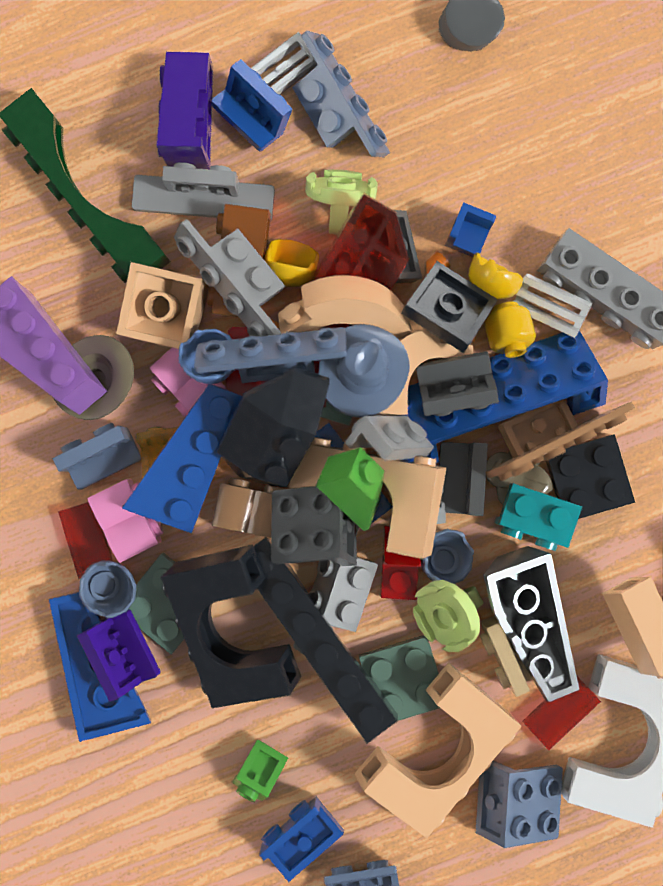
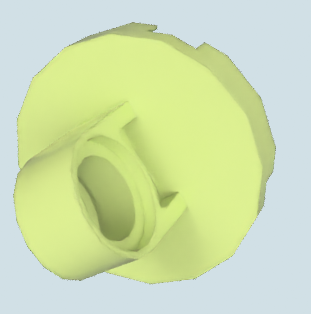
[305,169,378,235]
[413,580,484,652]

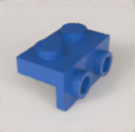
[211,59,293,151]
[259,797,344,882]

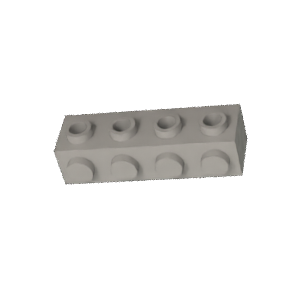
[537,228,663,349]

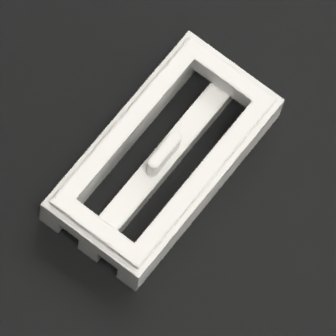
[251,32,318,94]
[513,273,593,338]

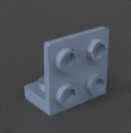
[475,761,563,848]

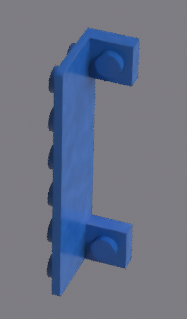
[402,330,608,463]

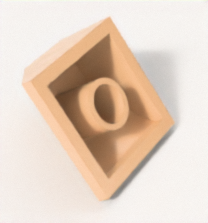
[116,262,209,349]

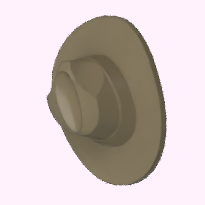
[53,335,134,420]

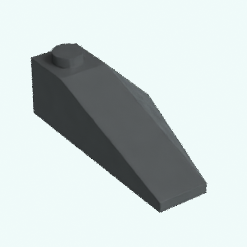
[484,546,579,702]

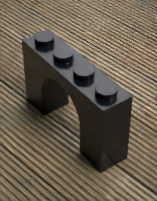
[161,544,301,708]

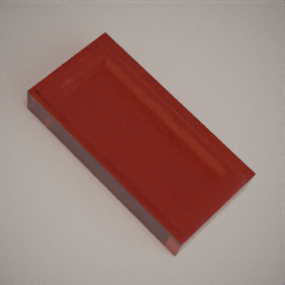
[58,502,113,580]
[522,676,601,750]

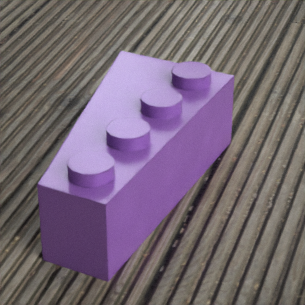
[0,276,107,415]

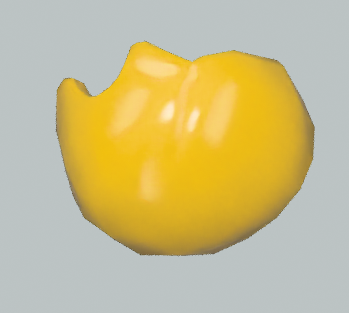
[264,239,319,287]
[468,252,523,299]

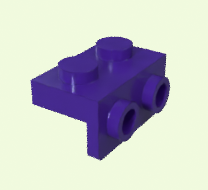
[77,609,161,702]

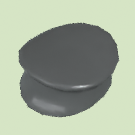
[439,0,505,52]

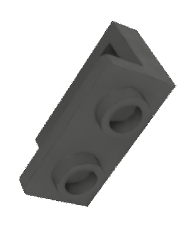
[416,351,499,416]

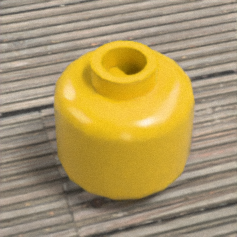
[485,302,536,358]

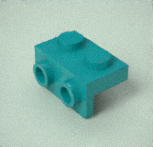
[494,483,582,551]

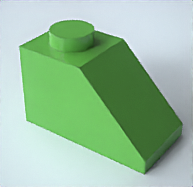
[316,447,385,531]

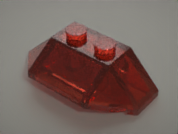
[301,193,409,329]

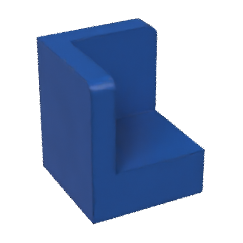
[445,202,497,257]

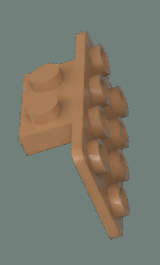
[485,399,635,481]

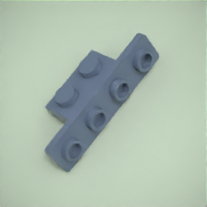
[292,31,390,158]
[194,328,347,383]

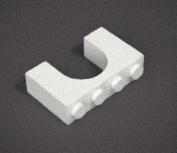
[561,654,663,828]

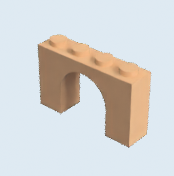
[289,437,446,559]
[602,577,663,679]
[354,662,522,838]

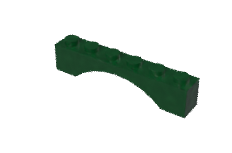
[0,88,171,283]

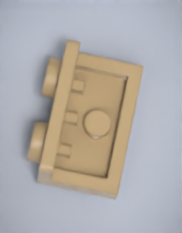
[480,615,532,697]

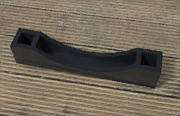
[254,537,398,744]

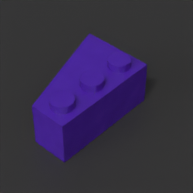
[156,52,213,170]

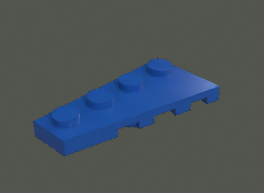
[122,384,242,533]
[49,592,152,742]

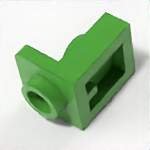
[232,740,288,803]

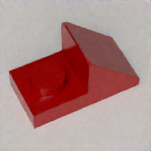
[380,526,421,600]

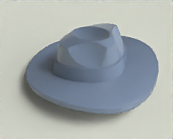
[319,324,410,417]

